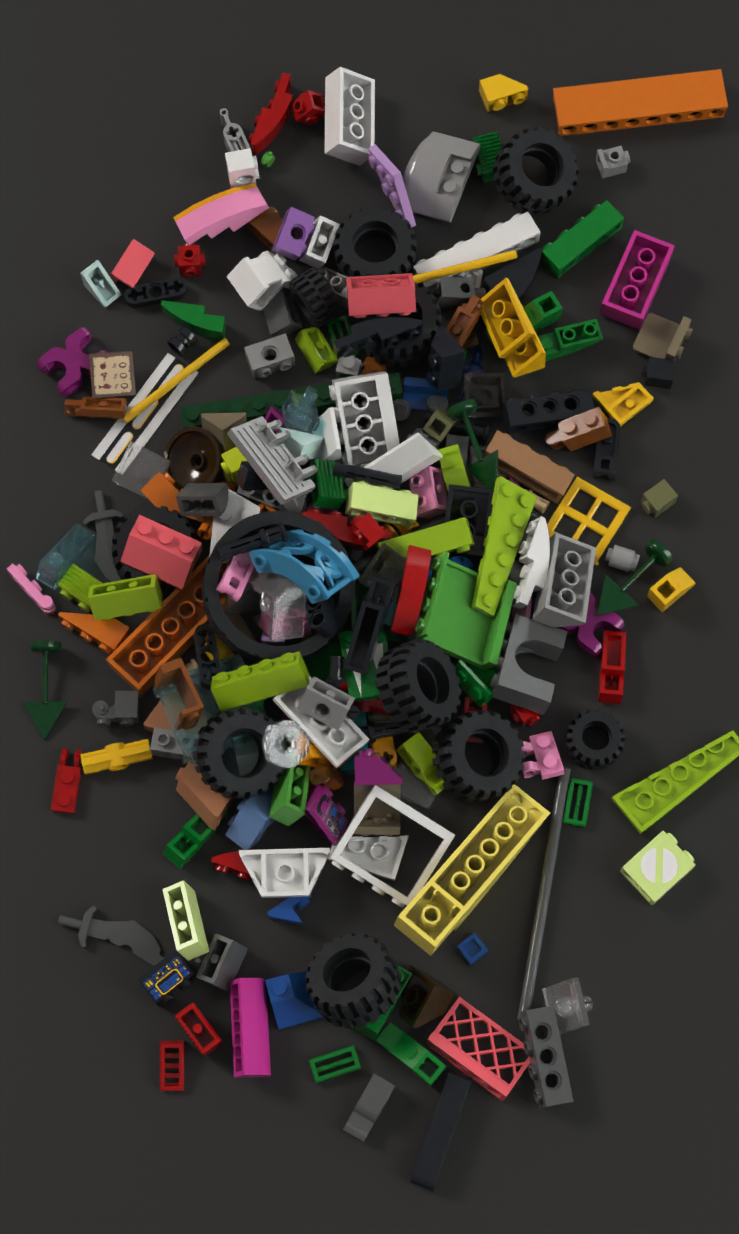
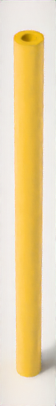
[413,250,517,284]
[123,338,230,423]

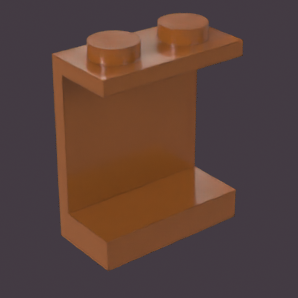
[154,658,204,731]

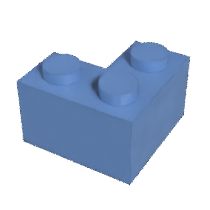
[226,786,275,850]

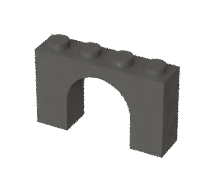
[490,614,567,715]

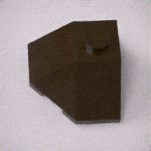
[399,965,455,1028]

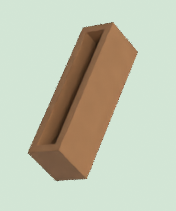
[483,430,575,504]

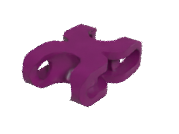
[37,327,108,397]
[556,593,624,657]

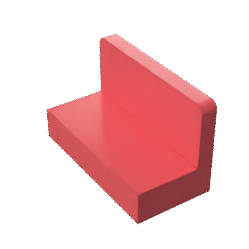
[110,239,155,288]

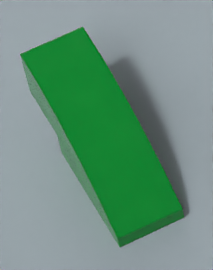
[161,300,227,341]
[162,812,230,869]

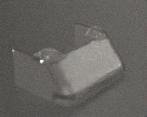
[225,547,306,642]

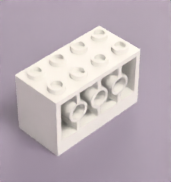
[329,371,400,467]

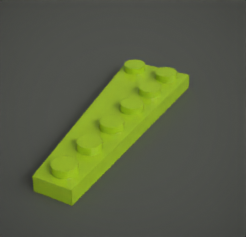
[471,476,537,617]
[611,731,739,834]

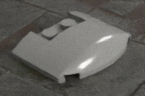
[403,131,481,223]

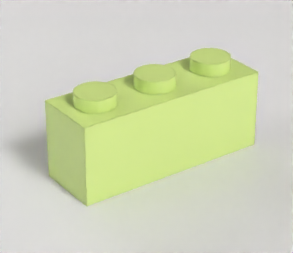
[345,481,419,527]
[162,880,209,961]

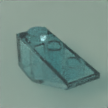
[36,523,95,590]

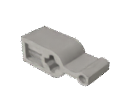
[220,108,252,154]

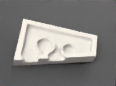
[328,836,409,881]

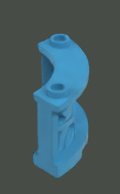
[249,529,359,604]

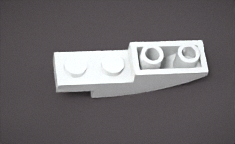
[512,516,550,609]

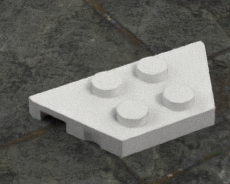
[209,489,261,564]
[239,848,330,898]

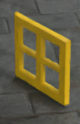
[547,477,631,566]

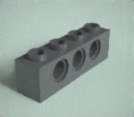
[519,1005,574,1108]

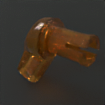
[308,763,344,794]

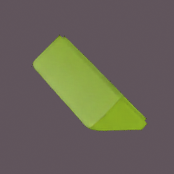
[295,327,338,374]

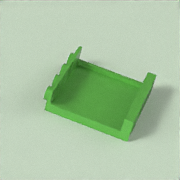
[415,552,517,671]

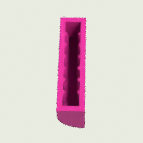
[230,978,271,1078]

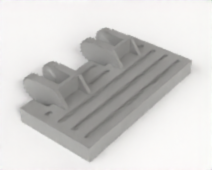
[227,416,318,505]

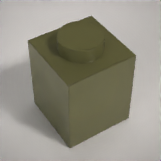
[423,407,458,442]
[641,479,678,518]

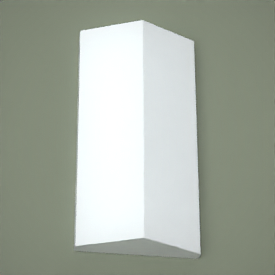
[345,433,443,489]
[273,676,370,768]

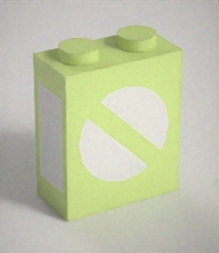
[620,831,695,906]

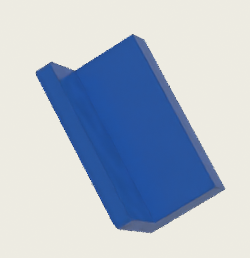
[403,377,448,412]

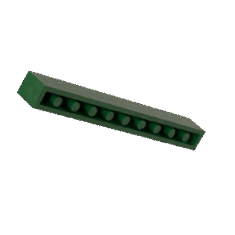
[180,372,403,428]

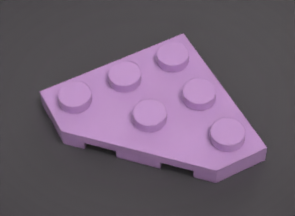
[368,144,416,228]

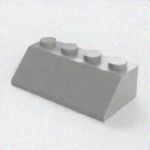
[533,532,596,627]

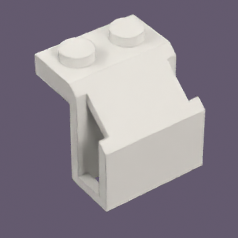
[227,251,297,311]

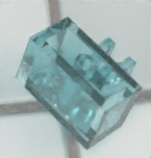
[281,386,320,434]

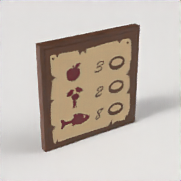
[88,351,136,398]

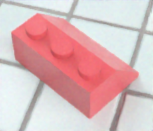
[346,273,416,318]
[120,515,202,590]

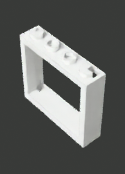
[330,785,455,908]

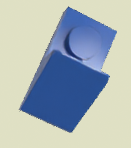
[267,894,312,926]

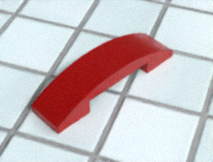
[390,545,431,638]

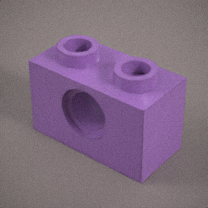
[271,207,315,261]

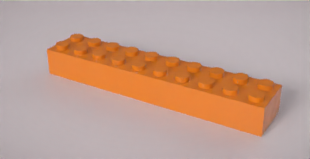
[106,502,276,697]

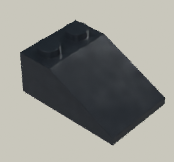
[445,484,494,559]

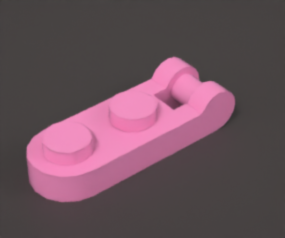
[216,549,255,602]
[6,563,56,615]

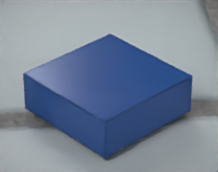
[456,932,489,966]

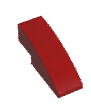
[598,630,626,704]

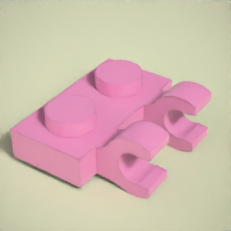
[521,731,564,780]

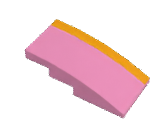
[173,183,269,245]

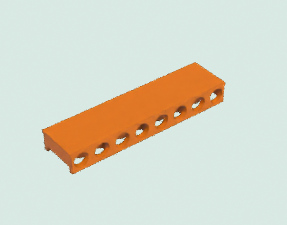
[553,69,728,136]

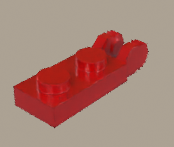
[51,748,82,814]

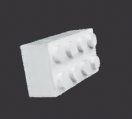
[325,67,375,166]

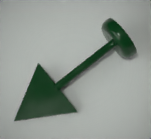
[446,399,498,489]
[597,539,673,616]
[23,641,68,740]

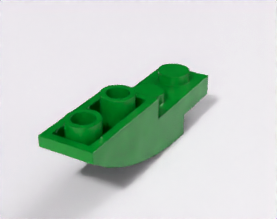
[538,319,603,362]

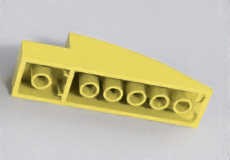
[394,784,550,956]

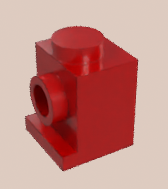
[350,513,386,551]

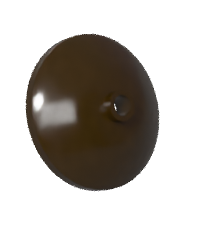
[163,426,222,491]

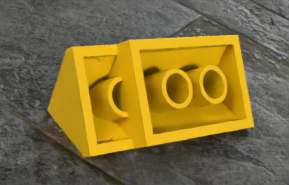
[479,278,546,378]

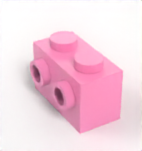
[409,466,447,520]

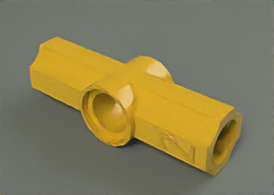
[80,739,153,775]

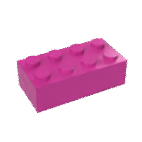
[600,230,675,330]

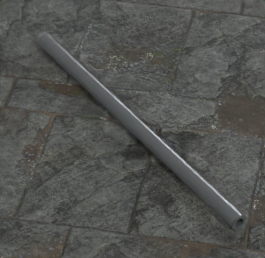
[517,767,571,1020]

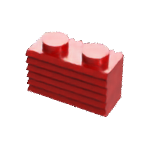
[175,1002,223,1056]

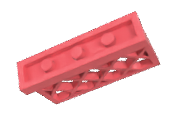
[425,997,530,1102]

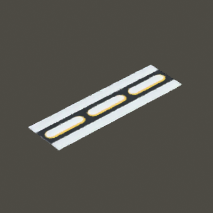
[92,353,199,475]

